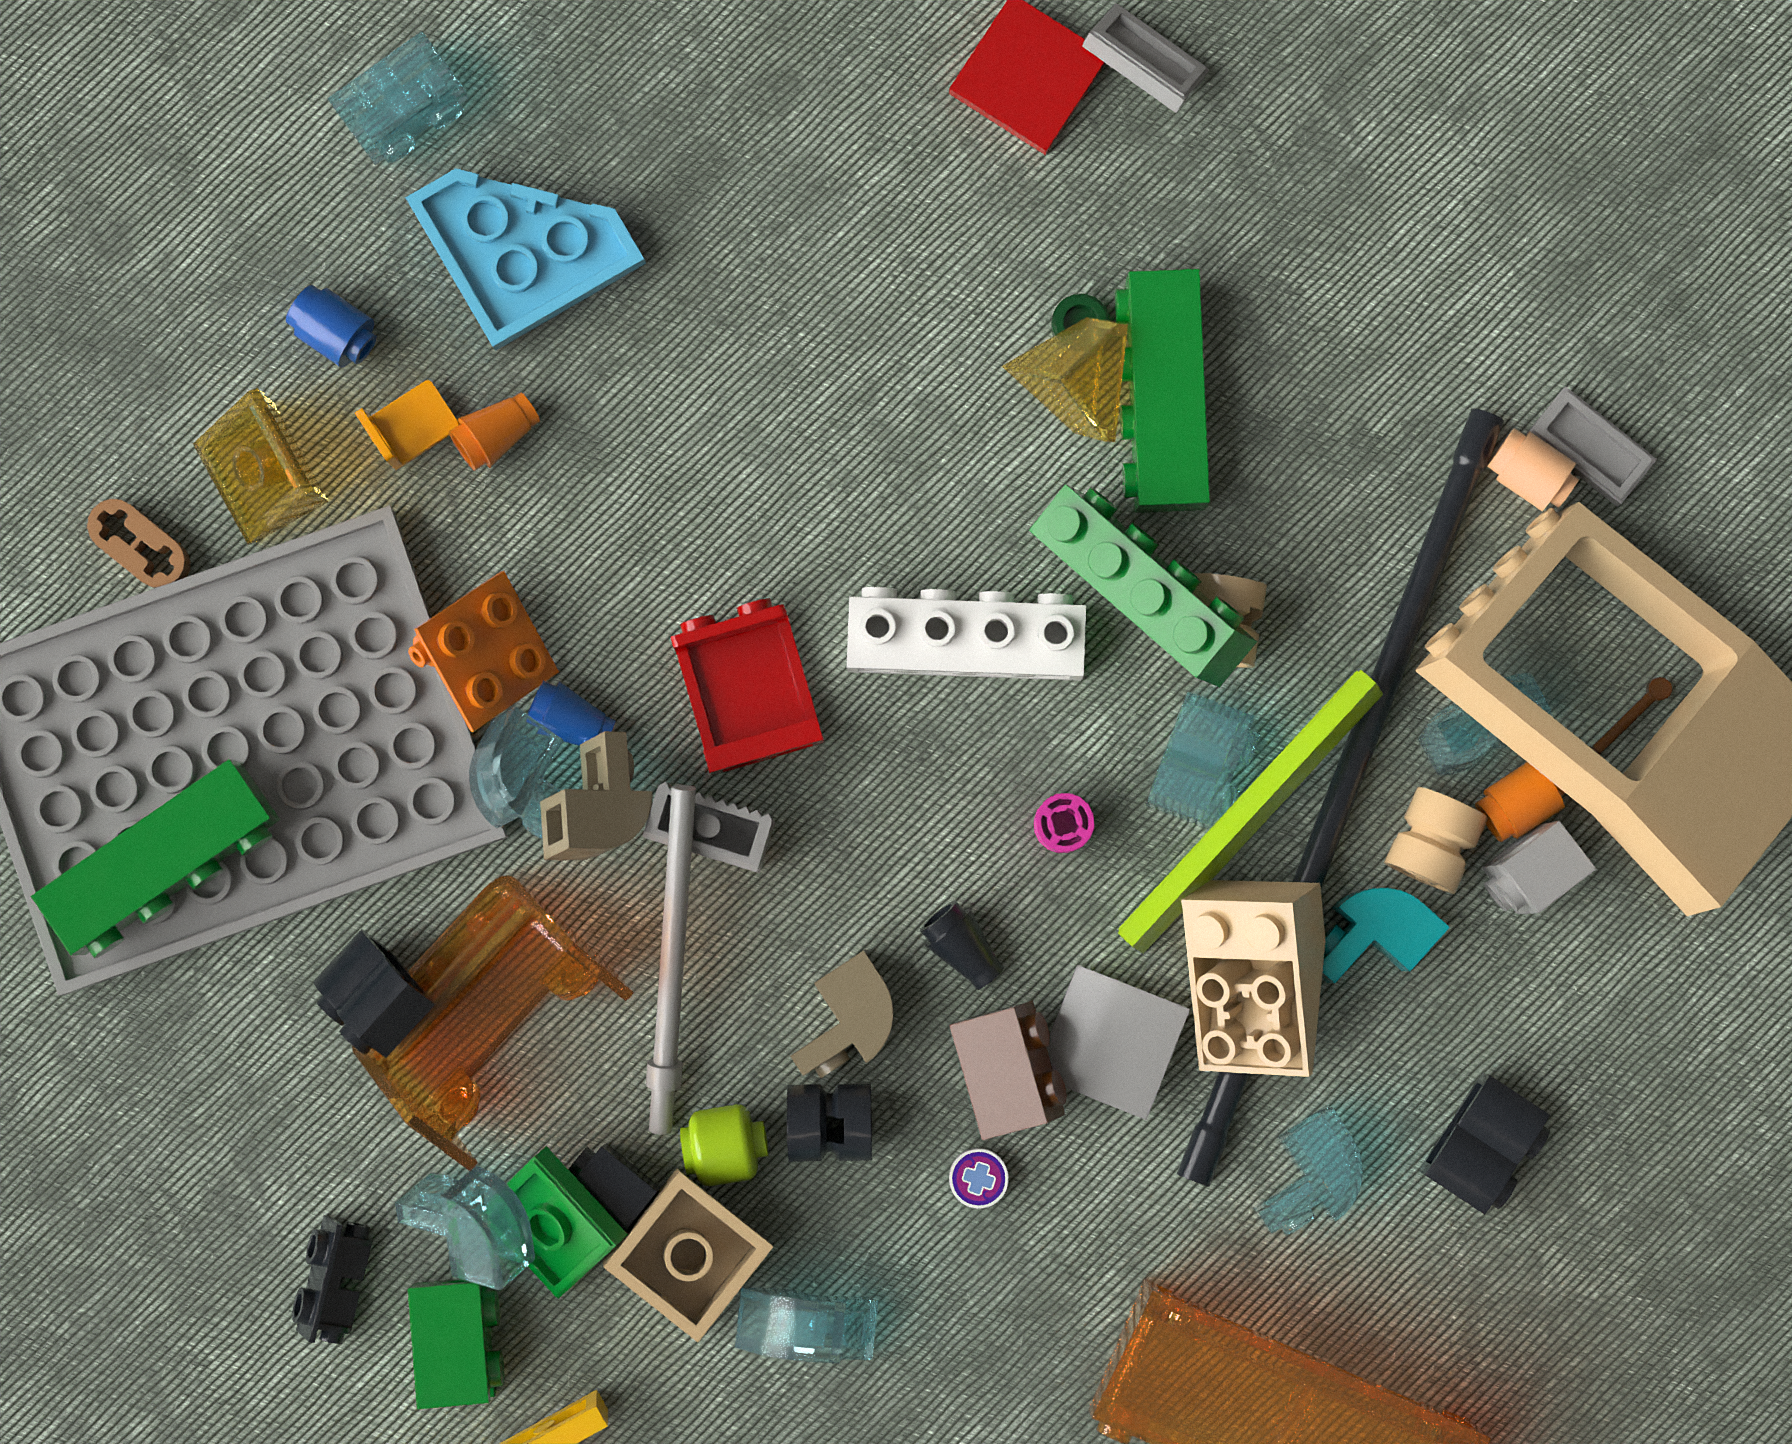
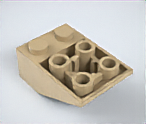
[1182,880,1325,1077]

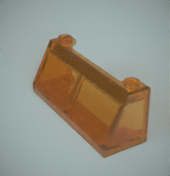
[1088,1279,1491,1444]

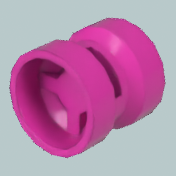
[1033,793,1094,854]

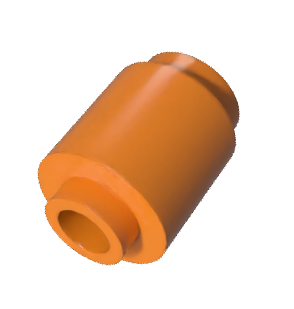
[1475,762,1565,842]

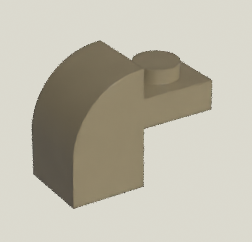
[540,731,652,861]
[790,950,893,1079]

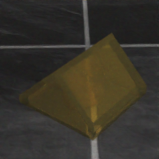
[193,388,328,545]

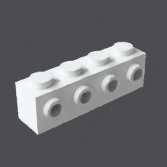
[847,587,1086,681]

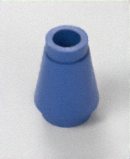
[524,680,616,746]

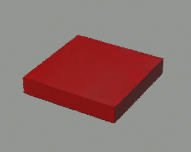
[949,0,1106,156]

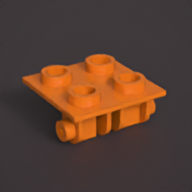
[408,571,559,732]

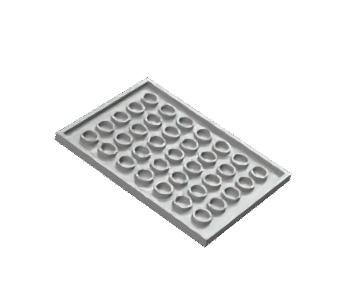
[0,505,508,996]

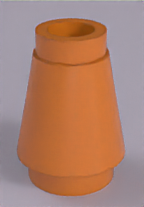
[449,392,540,471]

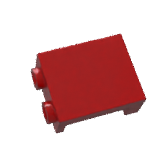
[670,598,825,776]

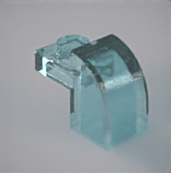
[469,707,563,839]
[1253,1105,1363,1235]
[395,1166,535,1291]
[735,1288,878,1363]

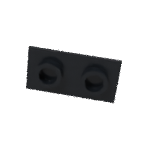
[292,1215,373,1344]

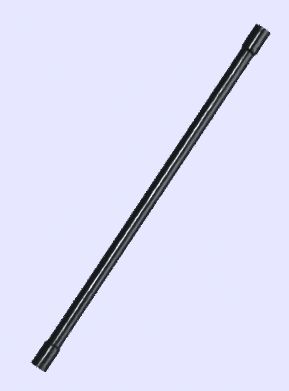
[1177,409,1504,1187]

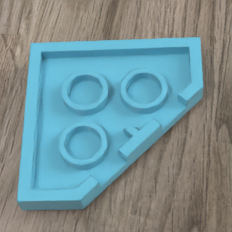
[405,168,646,351]

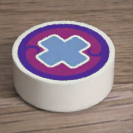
[949,1148,1008,1209]

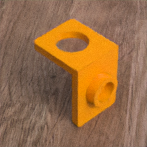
[355,380,459,470]

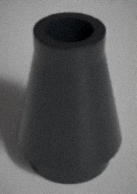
[920,900,1004,990]

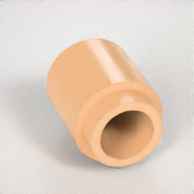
[1487,428,1579,511]

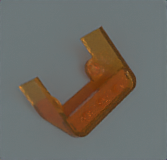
[352,875,634,1171]

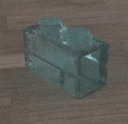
[327,31,469,165]

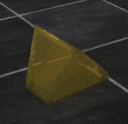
[1002,317,1128,442]

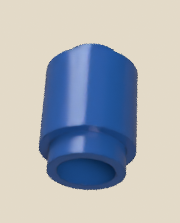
[286,285,377,368]

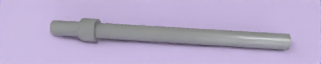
[646,785,696,1135]

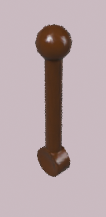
[1589,677,1672,755]

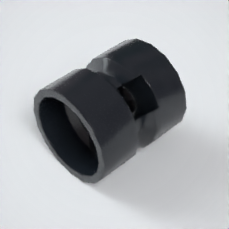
[787,1083,872,1162]

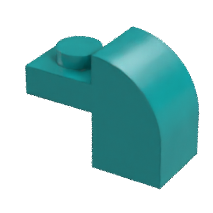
[1322,888,1450,984]

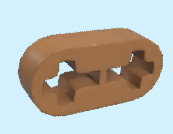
[87,499,191,588]

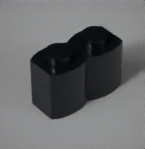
[313,929,435,1058]
[1419,1072,1550,1215]

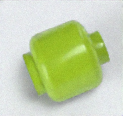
[680,1104,769,1186]

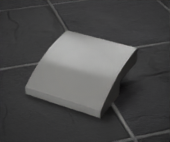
[1046,965,1190,1120]

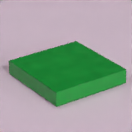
[478,1146,628,1299]

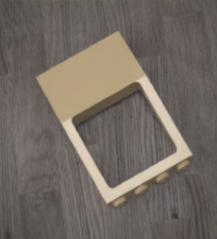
[1415,502,1792,916]

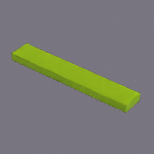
[1118,670,1383,954]

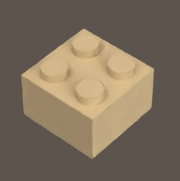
[603,1168,774,1342]

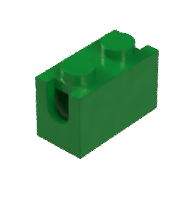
[407,1276,504,1409]

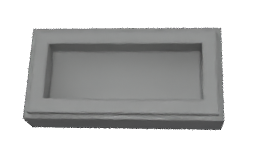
[1082,3,1209,113]
[1526,386,1657,507]

